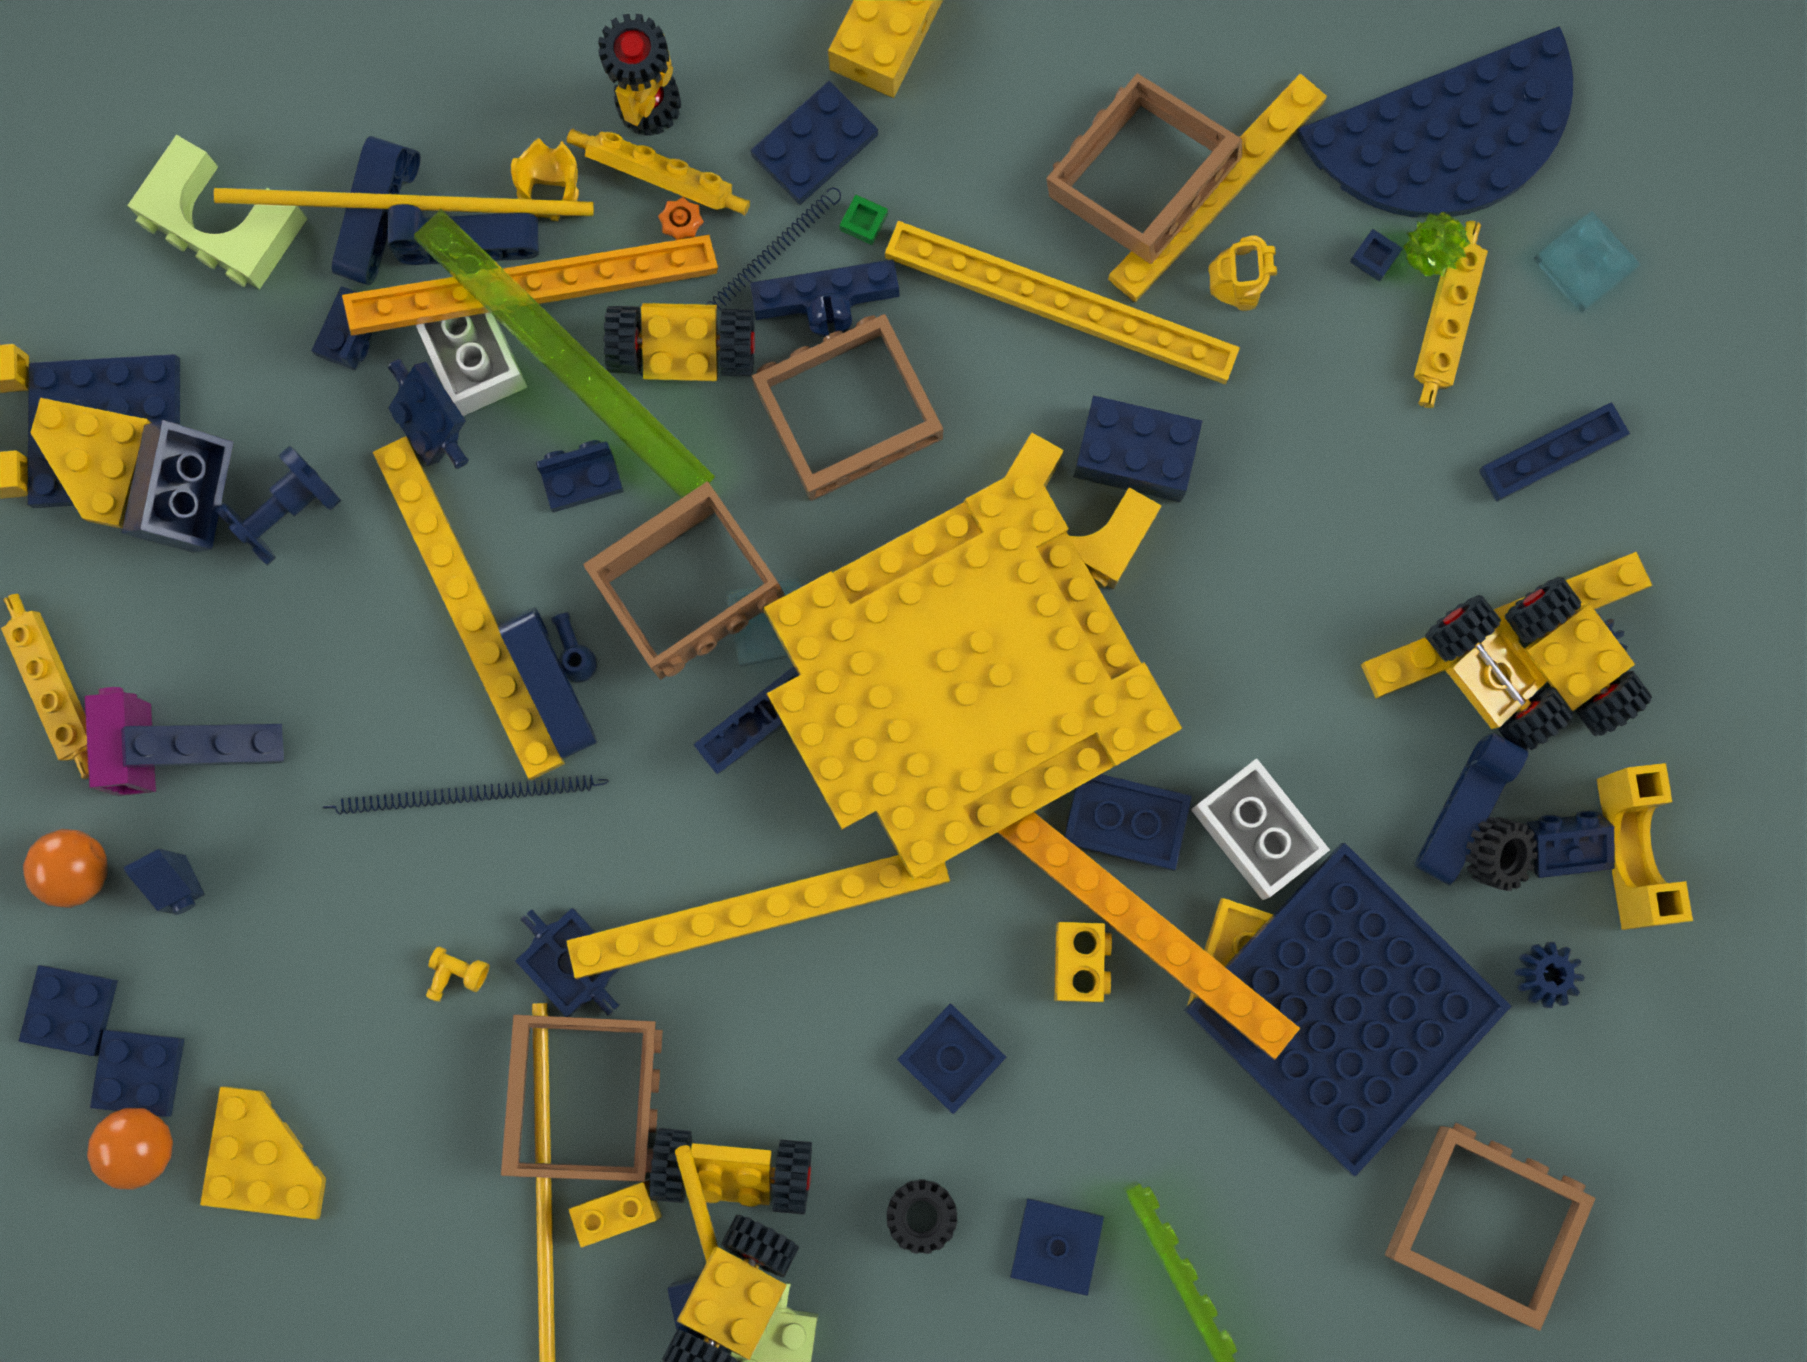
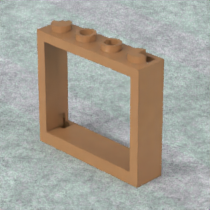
[1046,73,1242,264]
[752,314,943,501]
[583,481,786,680]
[501,1015,663,1182]
[1385,1123,1596,1331]

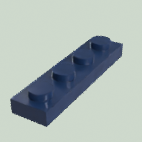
[1479,402,1630,502]
[121,724,284,767]

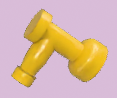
[426,946,490,1001]

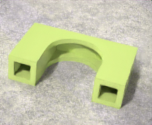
[127,135,307,290]

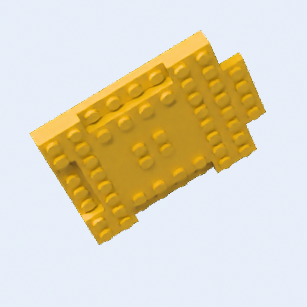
[764,463,1182,879]

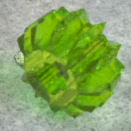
[1403,212,1470,277]

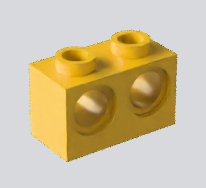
[1054,922,1112,1003]
[568,1179,662,1248]

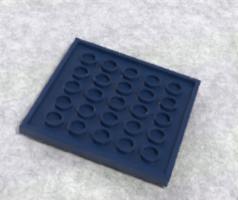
[1184,843,1512,1177]

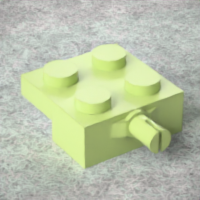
[731,1281,818,1362]

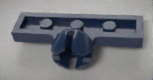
[750,259,900,337]

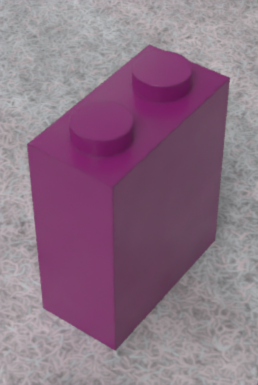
[85,687,156,796]

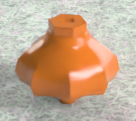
[658,197,704,240]

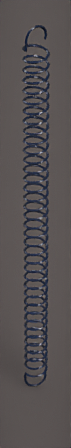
[639,187,841,376]
[322,774,609,815]

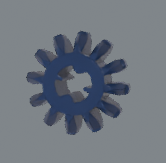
[1514,942,1585,1008]

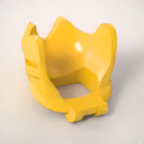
[511,138,579,221]
[1208,235,1277,311]

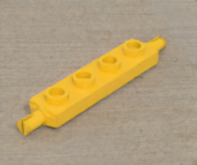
[567,128,750,216]
[1414,221,1488,408]
[1,594,89,779]

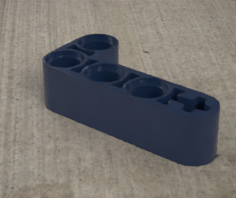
[332,136,421,286]
[388,204,539,265]
[498,607,598,759]
[1414,733,1529,886]

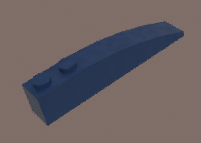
[693,666,799,775]

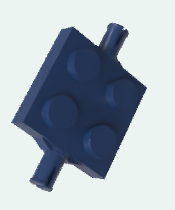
[387,359,469,469]
[515,908,621,1017]

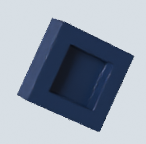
[1350,228,1403,282]

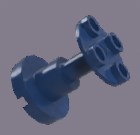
[216,446,342,566]

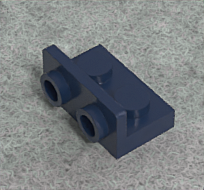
[311,286,372,371]
[536,440,624,513]
[1526,810,1615,878]

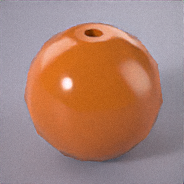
[23,829,108,908]
[87,1107,173,1190]

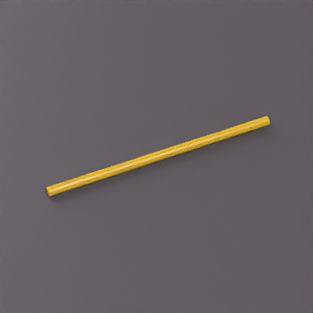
[214,188,594,216]
[532,1003,555,1362]

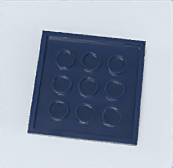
[28,354,180,508]

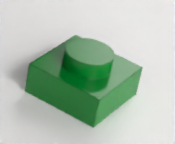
[839,194,888,245]

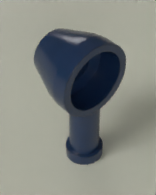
[551,612,597,683]

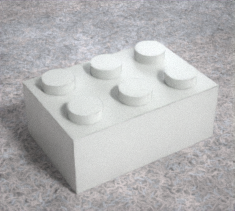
[416,312,527,416]
[1191,758,1330,900]

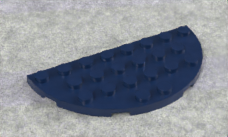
[1296,26,1573,218]

